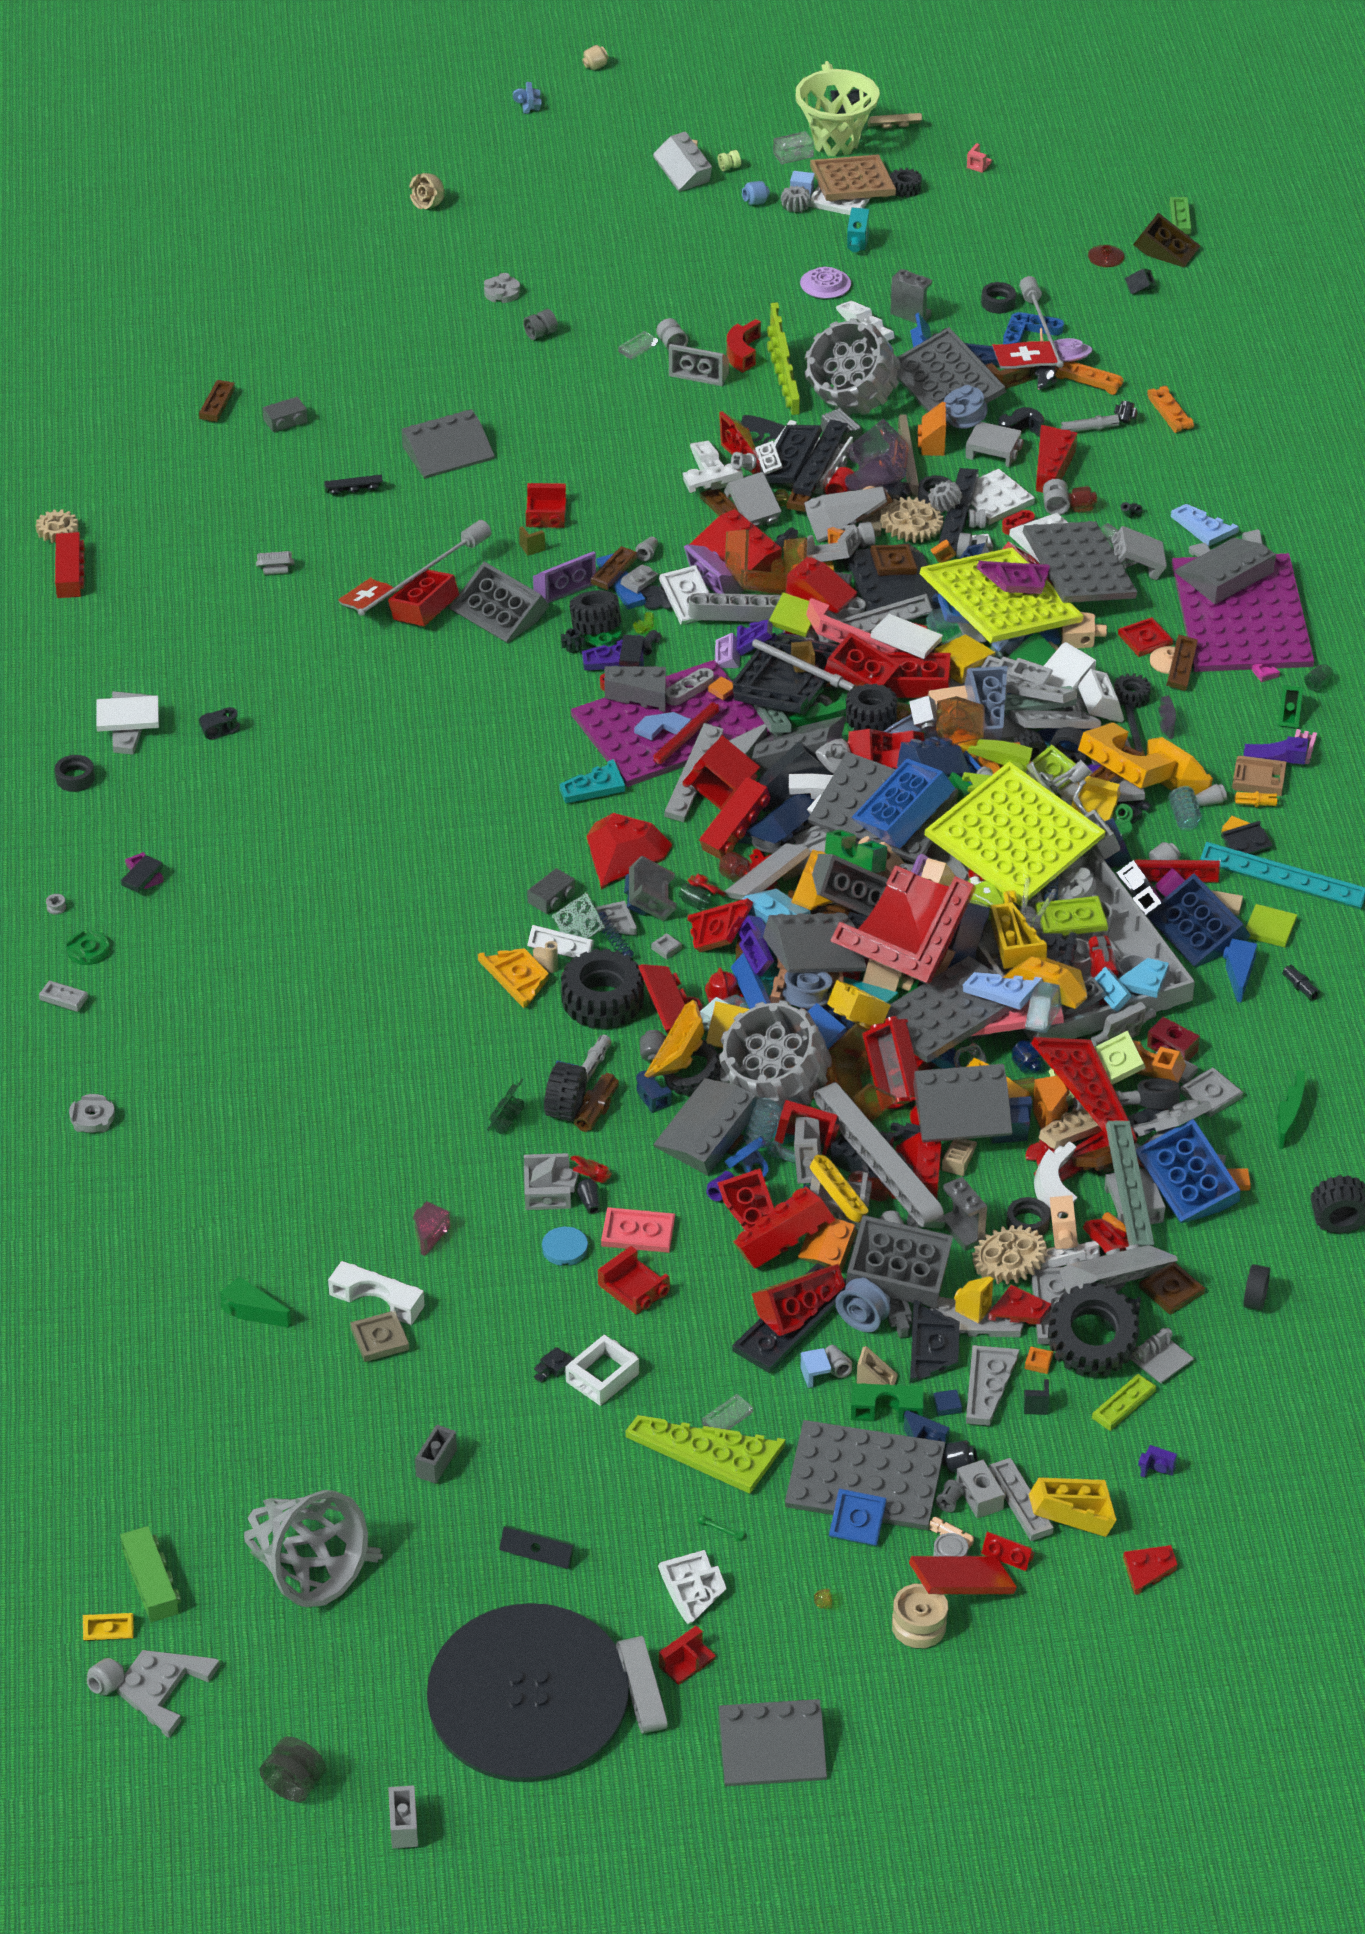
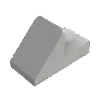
[530,1155,579,1193]

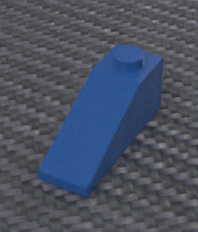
[1223,938,1257,1002]

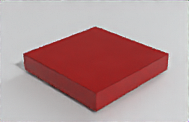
[1118,617,1173,657]

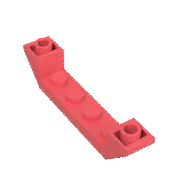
[806,598,905,652]

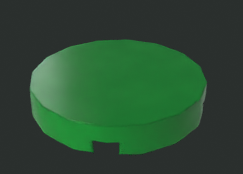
[66,930,110,965]

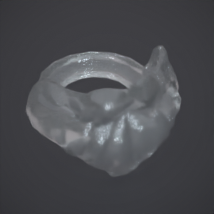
[954,1042,987,1068]

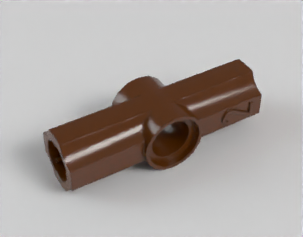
[574,1073,619,1132]

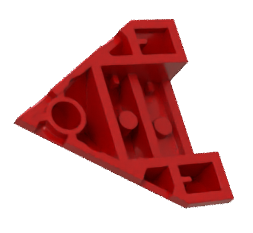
[586,813,672,890]

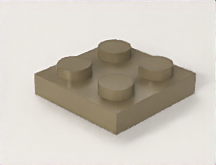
[350,1311,409,1362]

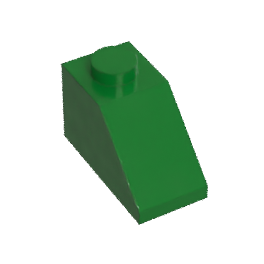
[1278,685,1303,728]

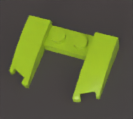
[962,739,1032,793]

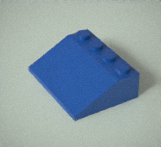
[851,758,955,849]
[1135,1119,1240,1223]

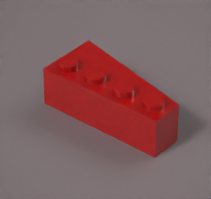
[733,1186,835,1269]

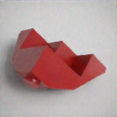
[848,729,924,769]

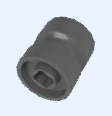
[523,309,558,340]

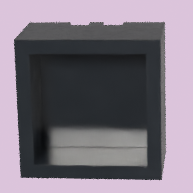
[831,1128,894,1181]

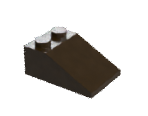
[1133,213,1201,268]

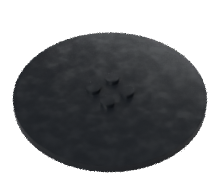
[427,1603,629,1782]

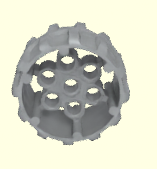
[805,318,900,416]
[719,1000,832,1114]

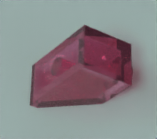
[413,1201,450,1256]

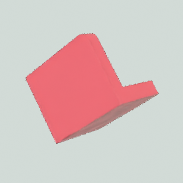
[967,143,991,173]

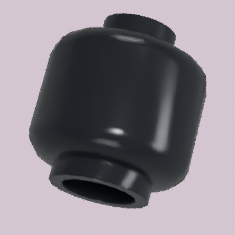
[942,1440,978,1473]

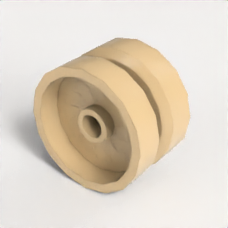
[892,1584,948,1648]

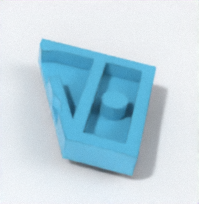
[1119,958,1169,998]

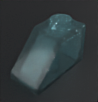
[1025,981,1062,1033]

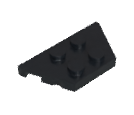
[910,1300,960,1383]

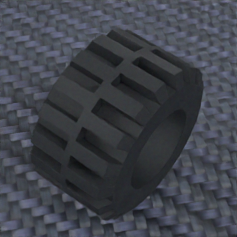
[569,590,621,635]
[846,684,897,731]
[544,1061,587,1122]
[1310,1175,1365,1234]

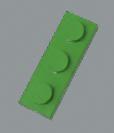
[1169,197,1191,234]

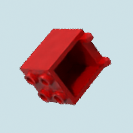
[682,735,760,810]

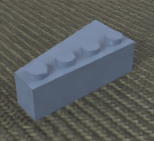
[965,666,1008,741]

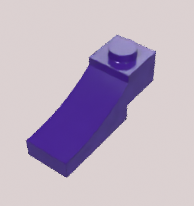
[1243,736,1308,764]
[738,915,774,976]

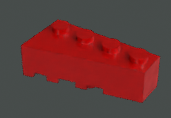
[1036,425,1078,493]

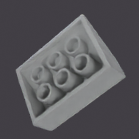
[1059,1244,1177,1294]

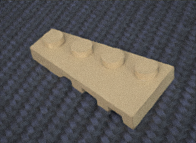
[1039,1107,1103,1149]

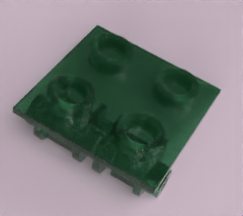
[552,892,606,939]
[487,1078,524,1134]

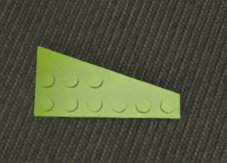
[767,302,800,415]
[626,1415,786,1494]

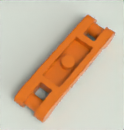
[1055,361,1124,395]
[1147,386,1194,433]

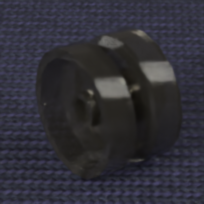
[259,1736,326,1802]

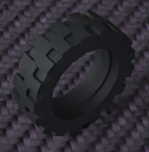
[663,1040,721,1096]

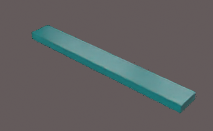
[1200,842,1365,910]

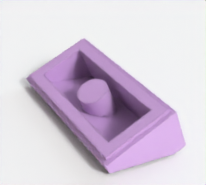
[715,633,740,668]

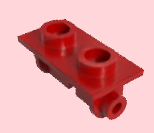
[981,1531,1035,1571]

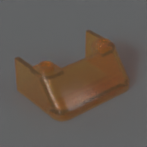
[725,529,807,595]
[820,1023,896,1122]

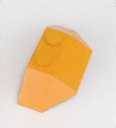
[1146,737,1213,795]
[791,849,833,910]
[1002,956,1087,1009]
[644,1000,704,1078]

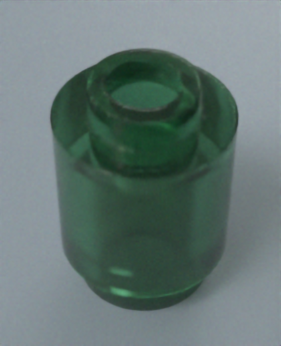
[1304,664,1333,692]
[679,883,711,911]

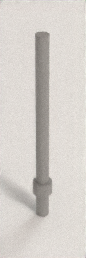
[752,639,856,691]

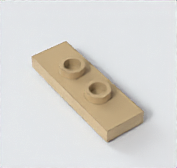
[868,113,922,128]

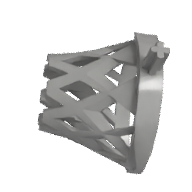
[244,1490,383,1607]

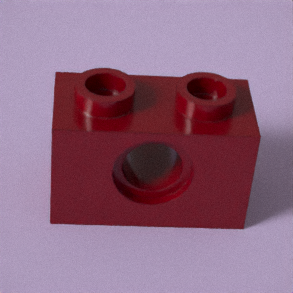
[1147,1017,1200,1062]

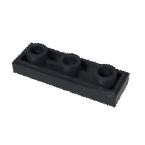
[324,474,383,495]
[499,1525,575,1569]

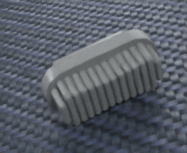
[256,551,294,575]

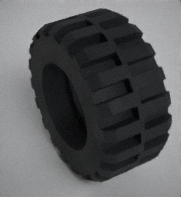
[561,949,644,1029]
[1048,1283,1140,1377]

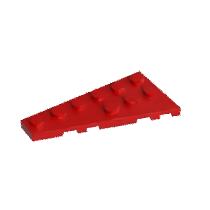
[1031,1037,1137,1145]

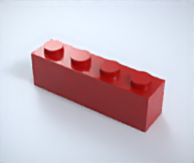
[55,532,85,598]
[699,777,771,861]

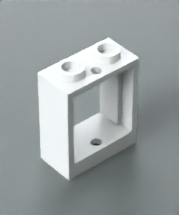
[566,1335,639,1406]

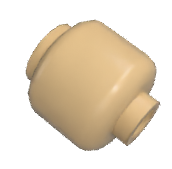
[582,45,609,71]

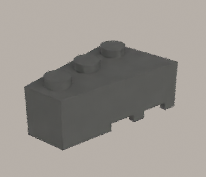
[604,666,666,712]

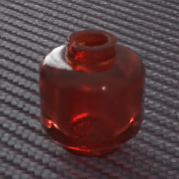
[1069,486,1098,512]
[719,852,750,882]

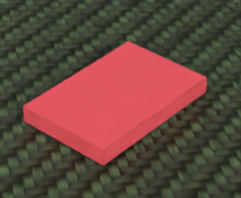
[601,1207,675,1253]

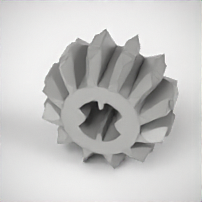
[781,186,811,213]
[928,480,962,513]

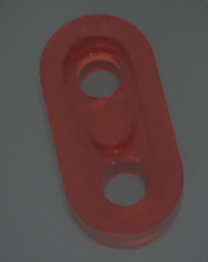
[848,1171,891,1201]

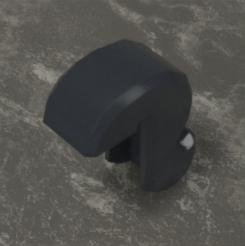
[998,407,1045,437]

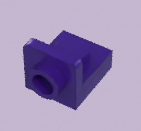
[1138,1445,1177,1478]

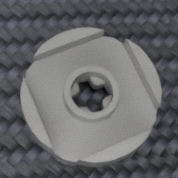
[484,273,520,303]
[1053,867,1096,900]
[69,1094,115,1132]

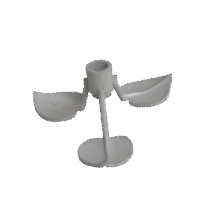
[1027,760,1105,822]

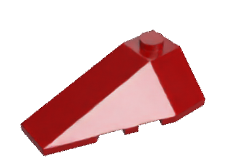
[718,1168,788,1253]
[752,1264,845,1336]

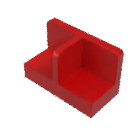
[659,1625,715,1685]

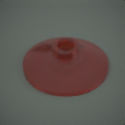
[1088,245,1124,267]

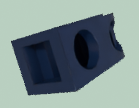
[636,1071,672,1113]

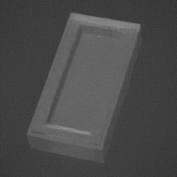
[618,331,658,360]
[702,1394,753,1430]

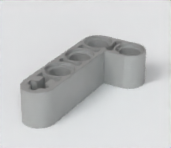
[616,1636,667,1734]

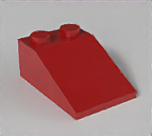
[786,557,857,613]
[825,632,900,686]

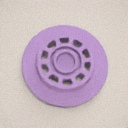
[800,267,851,299]
[1053,338,1092,362]

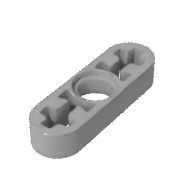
[665,668,714,705]

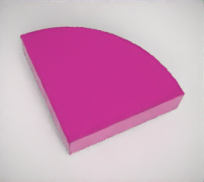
[1252,664,1280,682]

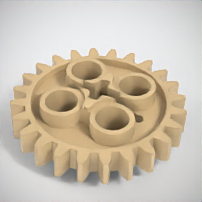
[880,497,943,543]
[972,1225,1048,1284]

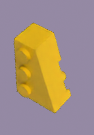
[827,980,891,1029]
[1028,1478,1116,1537]

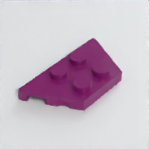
[977,561,1050,594]

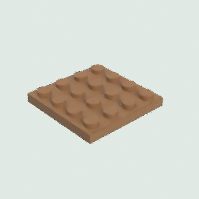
[810,155,896,201]

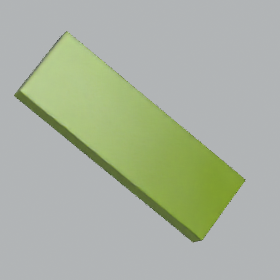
[1092,1374,1156,1431]

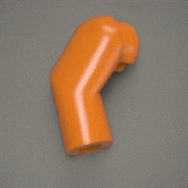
[1102,1212,1128,1238]

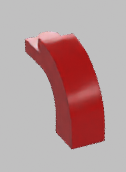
[726,319,761,373]

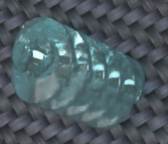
[1168,786,1202,831]
[743,1097,782,1148]

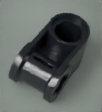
[199,707,240,740]

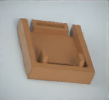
[1232,756,1286,796]

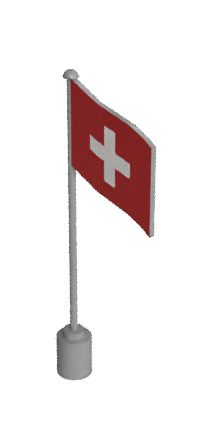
[992,276,1064,369]
[338,520,491,616]

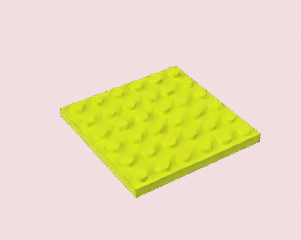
[919,548,1084,643]
[925,762,1105,906]

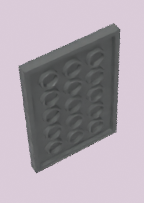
[897,327,1006,427]
[1022,521,1137,603]
[808,752,958,863]
[884,956,1014,1063]
[785,1420,945,1530]

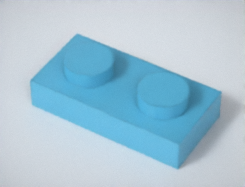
[1095,967,1132,1012]

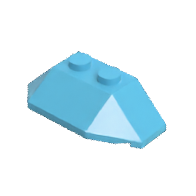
[741,889,811,925]

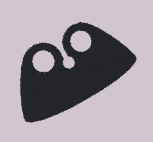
[741,415,785,444]

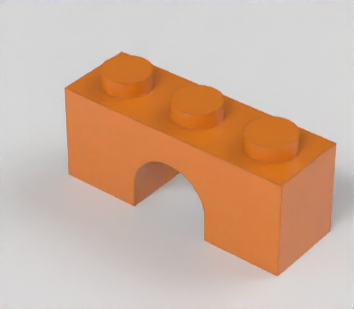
[1133,1040,1186,1083]

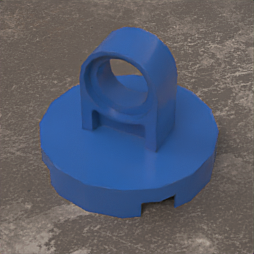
[725,1136,768,1177]

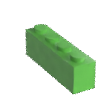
[120,1526,181,1623]

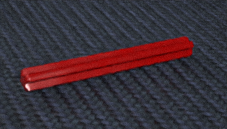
[653,702,720,764]

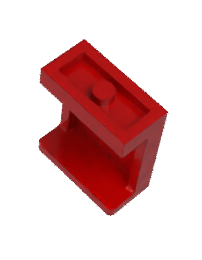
[525,483,566,528]
[774,1100,839,1156]
[598,1246,670,1315]

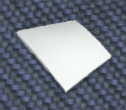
[658,1550,726,1624]

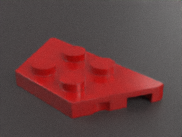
[688,898,753,952]

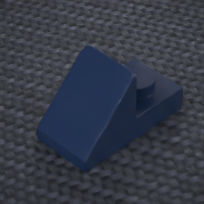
[904,1410,950,1446]

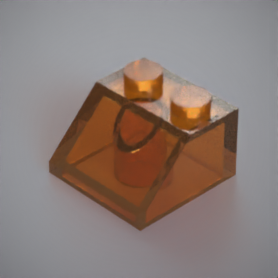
[936,696,985,744]

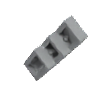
[981,655,1053,685]

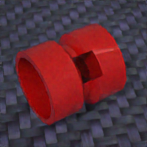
[825,467,858,495]

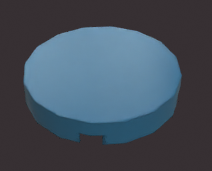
[542,1226,588,1265]

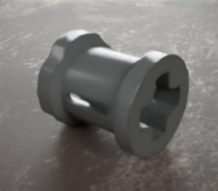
[935,1480,965,1512]

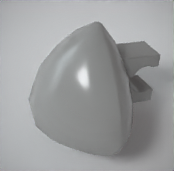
[815,739,851,774]

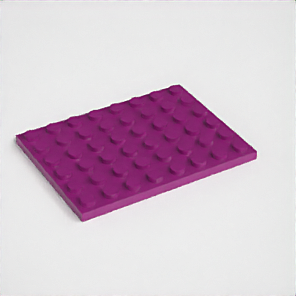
[1172,553,1314,672]
[571,660,772,787]

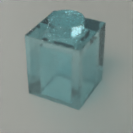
[926,608,958,633]

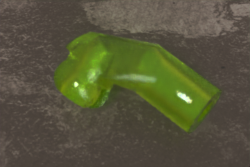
[633,612,654,634]

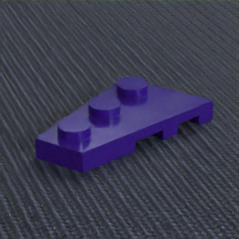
[582,635,644,670]

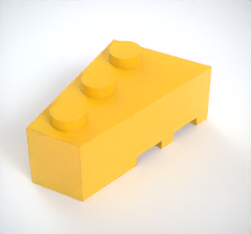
[991,902,1047,969]

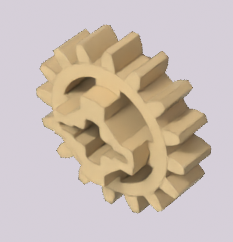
[36,509,79,543]

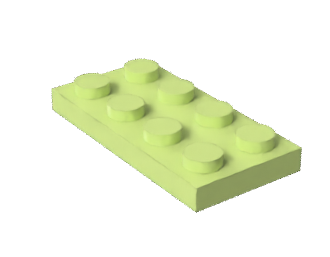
[1048,1031,1146,1107]

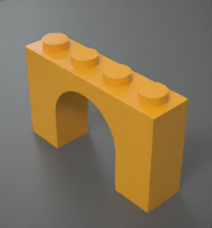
[1078,722,1176,789]

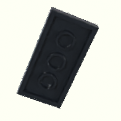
[762,425,822,483]

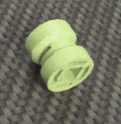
[718,150,741,171]

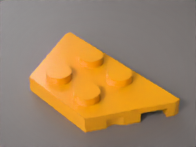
[478,948,549,1008]

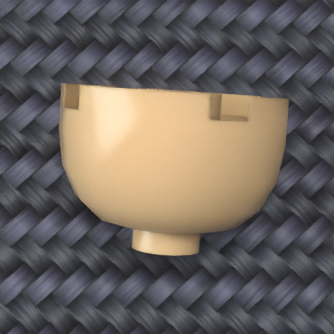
[410,173,444,209]

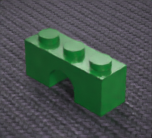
[824,829,888,874]
[851,1383,923,1423]

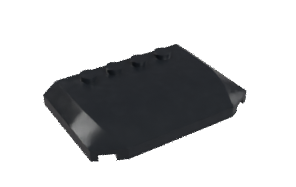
[843,543,942,625]
[732,634,839,715]

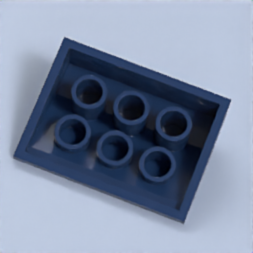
[1149,873,1251,968]

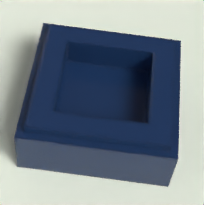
[933,1389,962,1416]

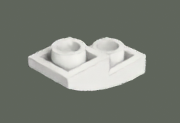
[755,441,783,475]

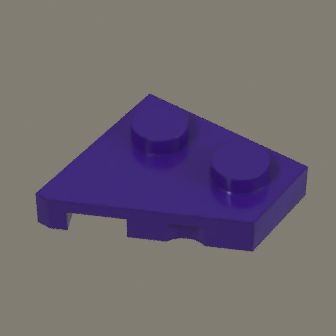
[736,619,773,656]

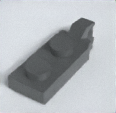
[887,1297,912,1338]

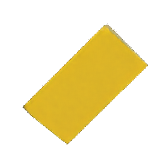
[83,1613,134,1641]

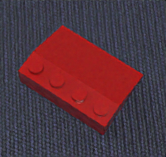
[689,509,782,584]

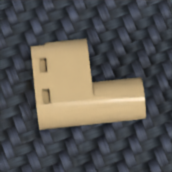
[533,941,558,973]

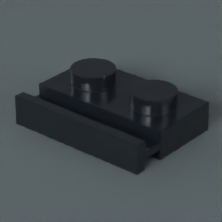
[1221,820,1272,855]

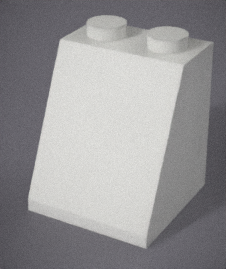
[1044,642,1096,711]

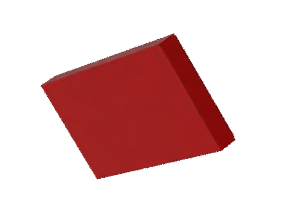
[909,1556,1016,1594]

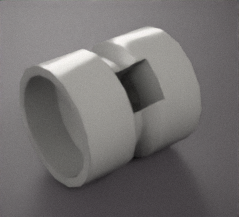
[656,318,688,351]
[1043,479,1069,515]
[842,522,875,550]
[957,533,988,558]

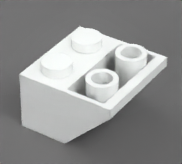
[1078,669,1124,722]

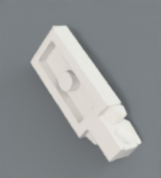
[1040,1241,1100,1268]

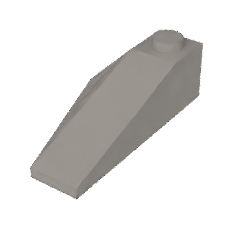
[805,487,887,543]

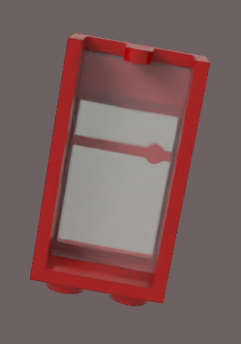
[862,1016,918,1109]

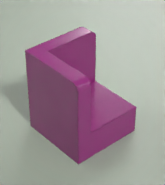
[1155,868,1185,897]

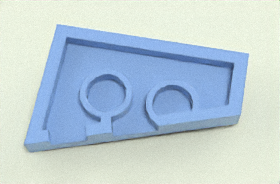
[1171,504,1239,547]
[963,972,1043,1009]

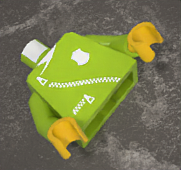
[968,876,1017,921]

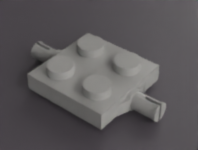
[1091,1002,1156,1046]

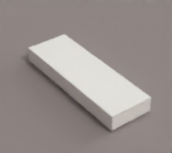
[527,925,595,958]

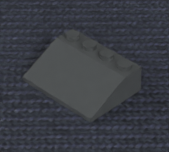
[402,409,495,479]
[1175,538,1276,604]
[449,562,550,643]
[752,716,846,776]
[763,913,867,973]
[913,1064,1012,1143]
[653,1078,759,1176]
[846,1215,953,1308]
[718,1699,827,1786]

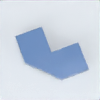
[634,712,691,740]

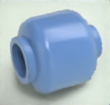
[742,181,770,205]

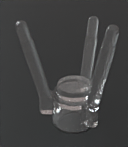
[1019,878,1056,928]

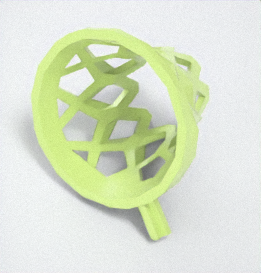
[796,61,880,156]

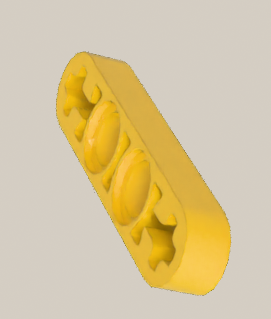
[810,1155,868,1222]

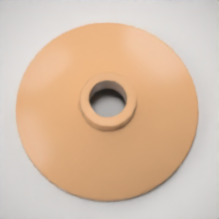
[1150,646,1175,674]

